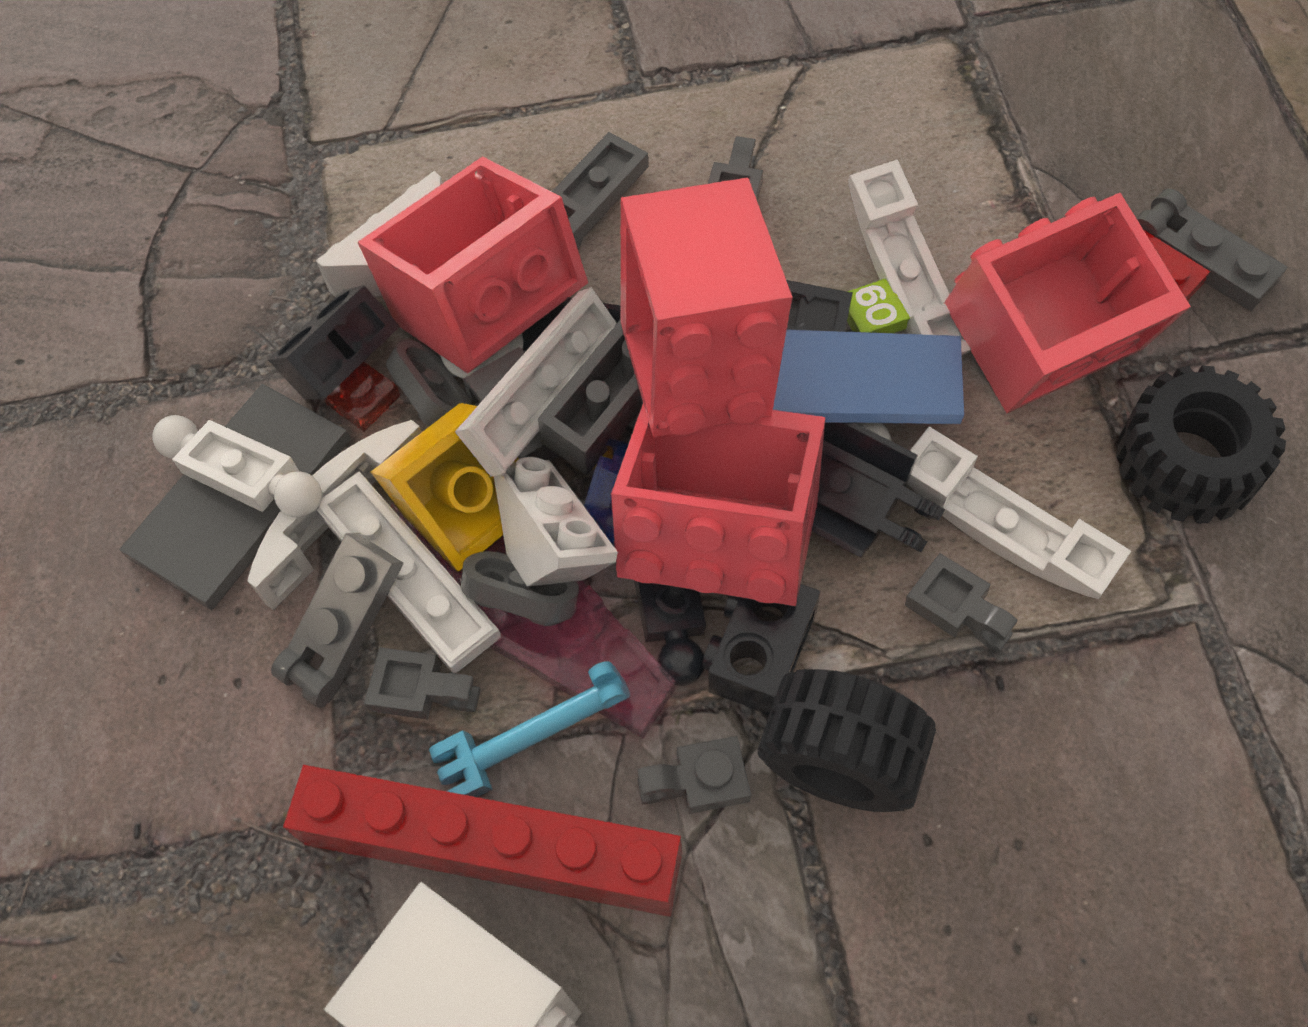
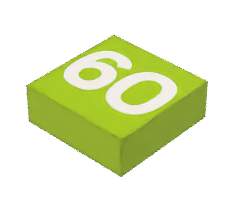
[847,278,910,333]

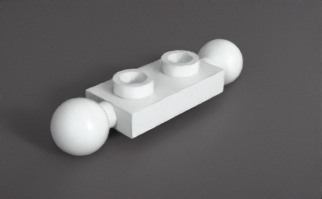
[152,415,322,518]

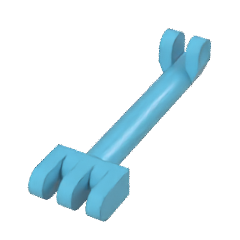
[429,661,630,797]

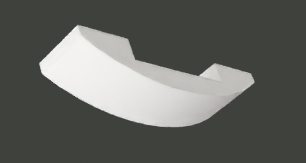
[848,159,971,355]
[248,420,422,610]
[907,427,1131,599]

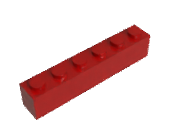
[283,764,682,917]

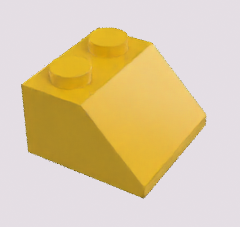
[371,403,519,571]

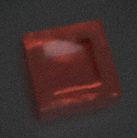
[324,362,401,432]

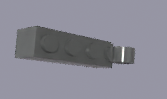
[538,319,643,475]

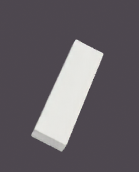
[455,287,617,477]
[316,471,501,673]

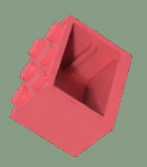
[357,156,588,374]
[621,177,792,437]
[943,192,1191,413]
[611,404,826,606]

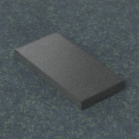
[119,383,351,610]

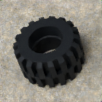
[1117,365,1286,524]
[757,669,936,812]

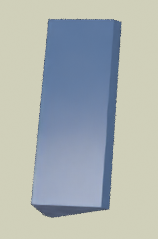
[773,330,964,424]

